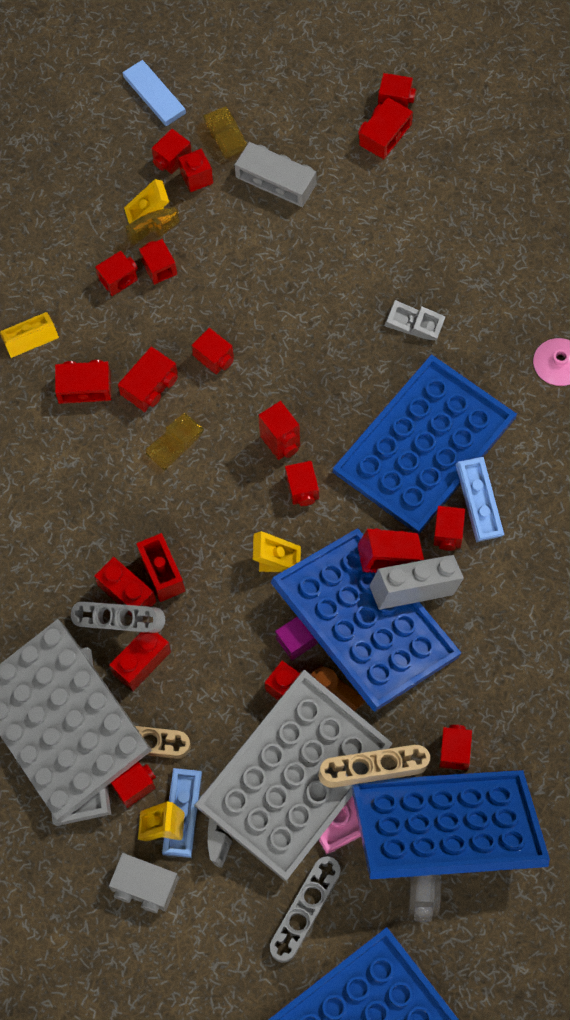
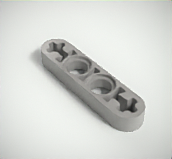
[71,602,165,633]
[270,856,340,963]

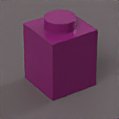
[275,617,318,661]

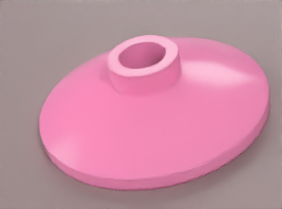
[533,338,570,386]

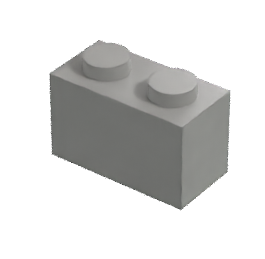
[109,853,179,913]

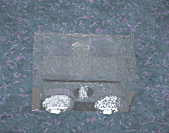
[408,874,442,922]

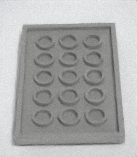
[0,619,152,822]
[194,670,393,881]

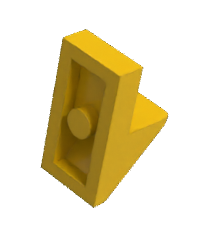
[124,179,169,229]
[253,531,301,572]
[138,801,185,841]

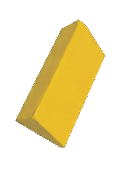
[0,312,59,358]

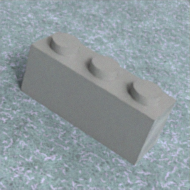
[235,142,317,207]
[369,555,464,610]

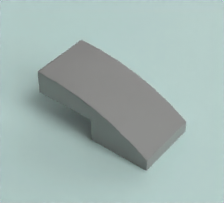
[384,300,445,341]
[208,819,232,868]

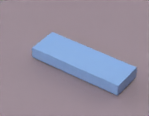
[122,60,186,126]
[456,457,504,542]
[162,768,202,858]

